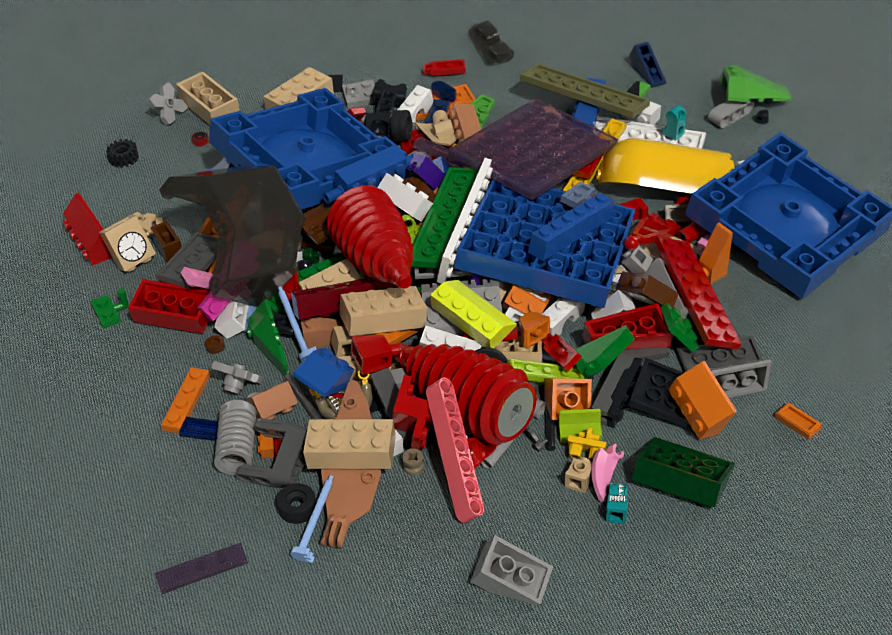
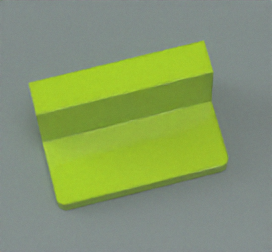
[559,409,602,443]

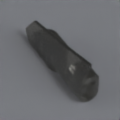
[467,20,514,64]

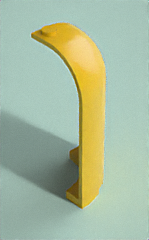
[596,138,734,194]

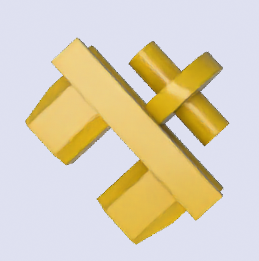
[568,427,607,462]

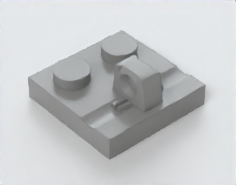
[342,80,379,108]

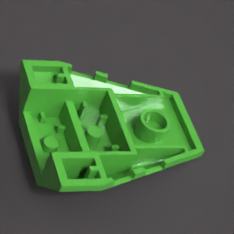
[719,65,792,102]

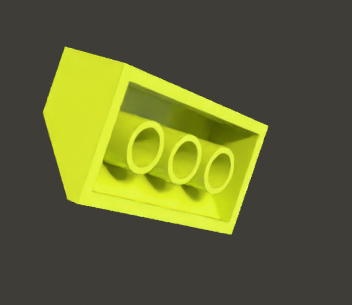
[430,280,517,348]

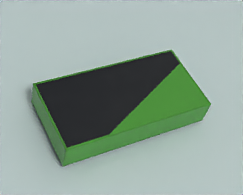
[626,80,651,97]

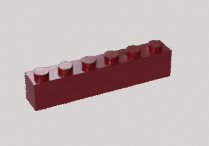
[291,277,399,320]

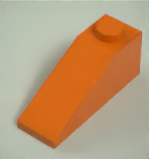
[699,223,733,284]

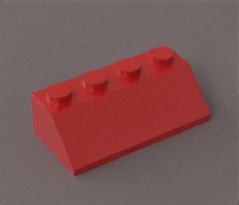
[62,193,112,266]
[128,279,211,334]

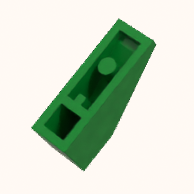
[574,325,635,379]

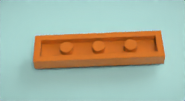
[161,367,210,434]

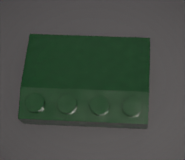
[632,437,735,508]

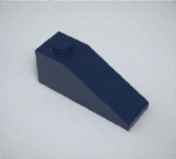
[629,41,667,88]

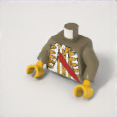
[309,370,373,419]

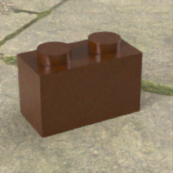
[150,221,182,262]

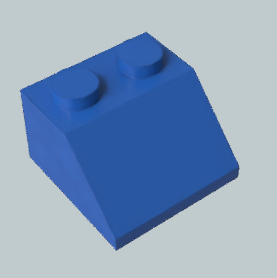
[293,348,355,397]

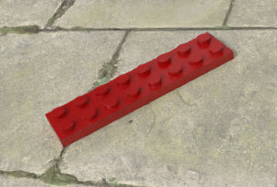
[655,236,742,350]

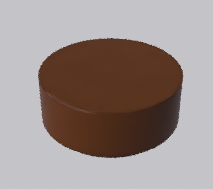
[205,335,225,354]

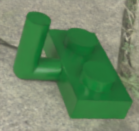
[90,288,129,329]

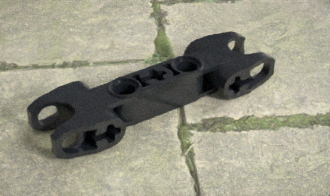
[364,79,407,141]

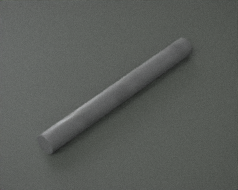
[285,373,322,419]

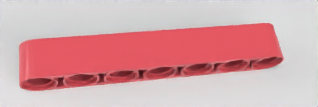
[426,377,484,523]

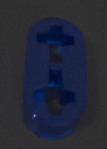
[431,81,457,102]

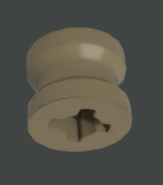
[402,448,424,475]

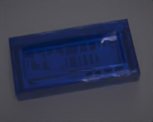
[179,417,219,441]

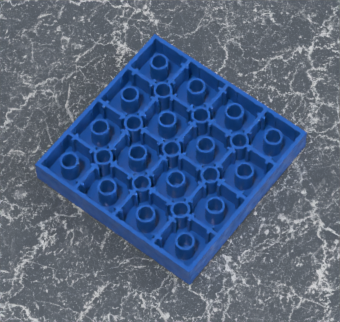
[455,174,635,308]

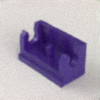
[408,153,446,191]

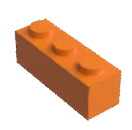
[258,433,275,458]

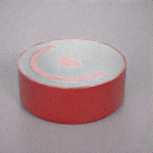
[191,132,209,146]

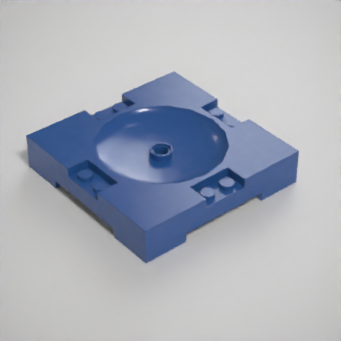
[209,88,406,214]
[685,132,892,299]

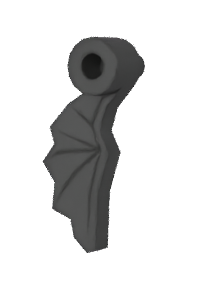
[525,426,548,451]

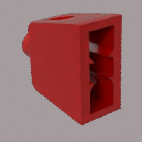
[351,335,401,375]

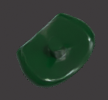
[302,247,320,264]

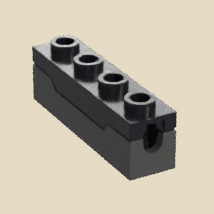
[592,353,642,428]

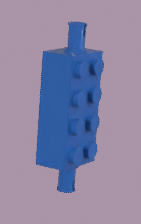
[323,145,416,204]

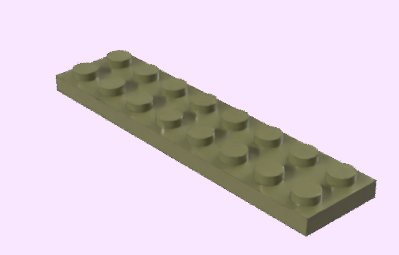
[519,63,650,118]

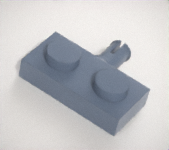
[560,182,596,208]

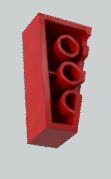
[583,303,673,349]

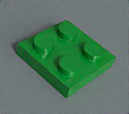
[661,303,699,352]

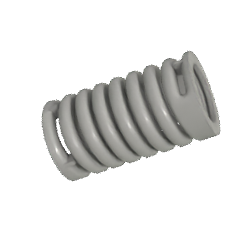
[214,400,257,475]

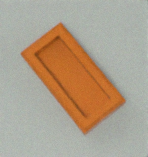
[775,402,822,440]

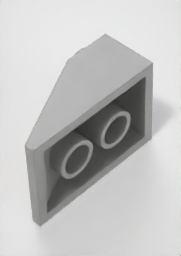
[470,535,553,606]

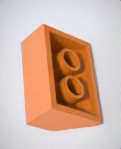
[668,361,737,440]

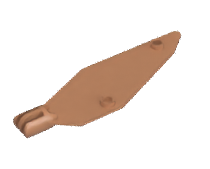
[321,380,381,549]

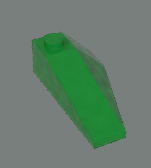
[246,299,289,377]

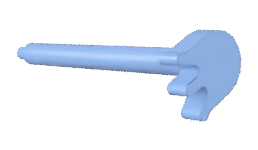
[278,286,318,362]
[290,475,334,564]

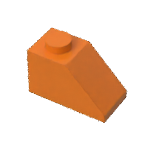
[518,311,550,348]

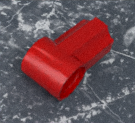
[677,220,710,243]

